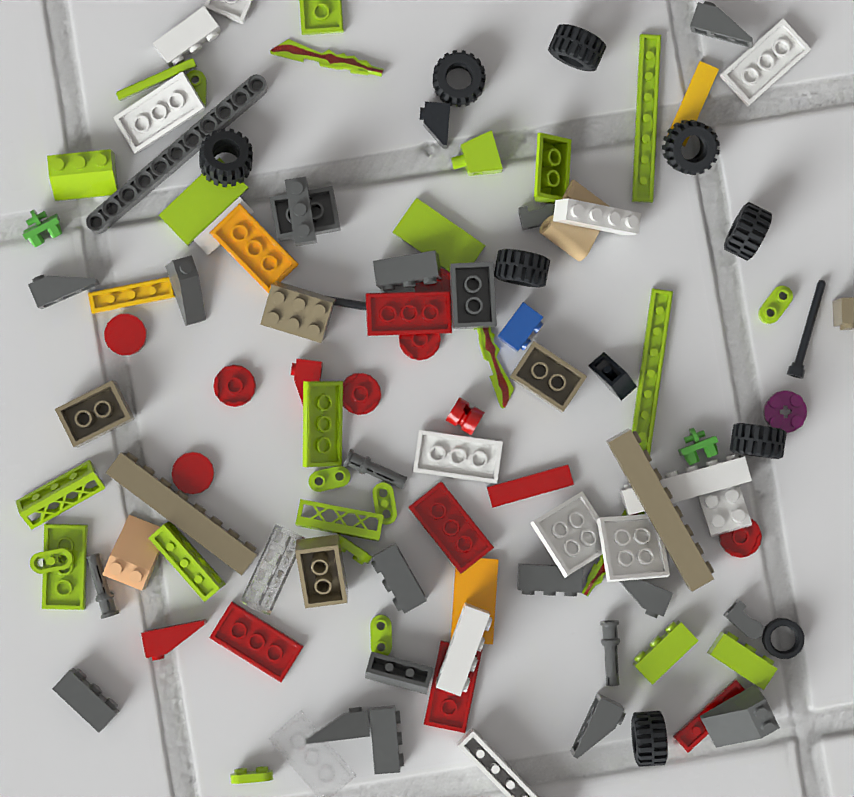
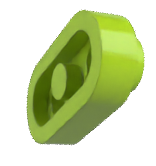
[186,70,207,107]
[758,286,793,324]
[308,466,351,492]
[372,482,397,525]
[338,533,373,565]
[30,548,74,574]
[370,614,392,656]
[230,766,273,784]

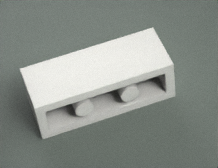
[153,6,221,67]

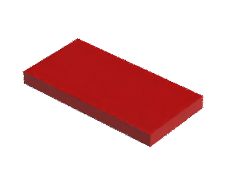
[365,291,452,336]
[408,481,494,574]
[209,601,304,682]
[424,640,482,733]

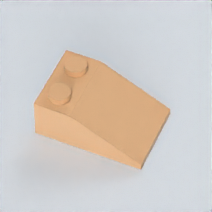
[102,514,160,591]

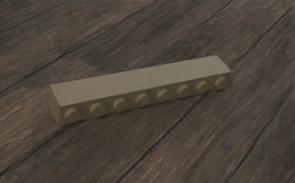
[606,429,714,592]
[106,452,258,576]

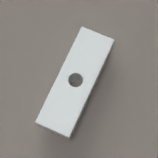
[194,197,254,256]

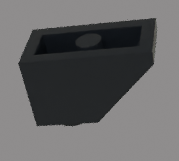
[419,101,450,149]
[588,352,637,401]

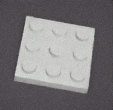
[530,491,602,577]
[597,514,670,582]

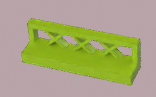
[16,460,105,530]
[295,499,384,542]
[149,521,226,602]

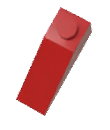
[291,359,323,404]
[141,619,207,661]

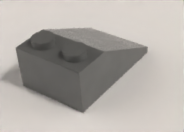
[700,685,780,748]
[570,693,626,759]

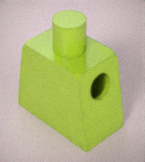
[451,130,503,176]

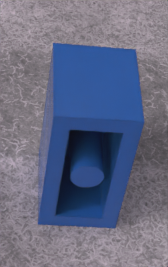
[497,302,544,352]

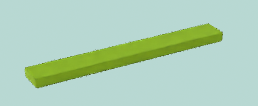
[631,34,661,203]
[631,288,673,455]

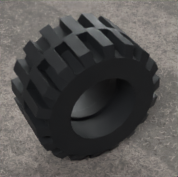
[548,24,606,71]
[433,50,486,107]
[662,120,720,175]
[199,128,253,187]
[724,202,772,261]
[494,249,550,288]
[730,423,787,459]
[631,711,668,767]

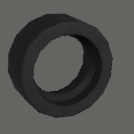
[762,618,804,659]

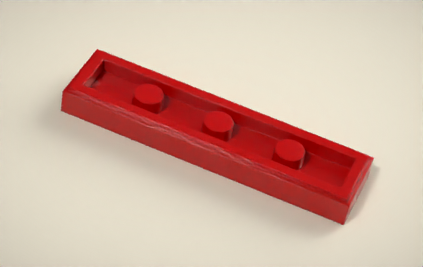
[487,465,574,508]
[673,679,745,753]

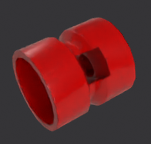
[446,397,485,435]

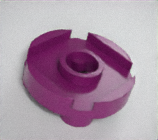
[763,391,807,433]

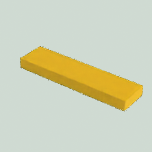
[666,61,719,147]
[88,277,176,314]

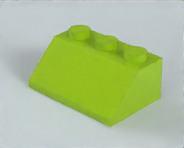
[534,132,572,204]
[47,149,118,201]

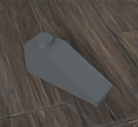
[690,1,753,48]
[165,255,206,326]
[28,275,100,309]
[619,579,673,618]
[304,707,370,744]

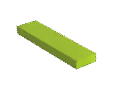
[116,58,197,101]

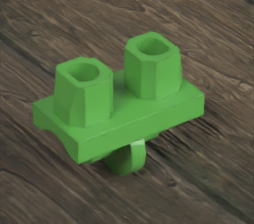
[22,210,62,247]
[678,428,718,465]

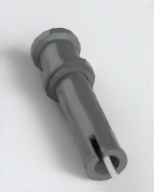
[343,449,407,489]
[86,553,120,619]
[600,620,620,686]

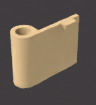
[539,179,610,261]

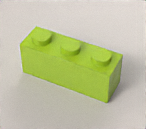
[633,620,699,685]
[707,631,777,690]

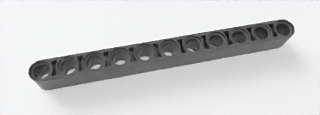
[86,74,268,234]

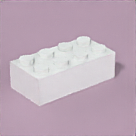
[436,603,492,696]

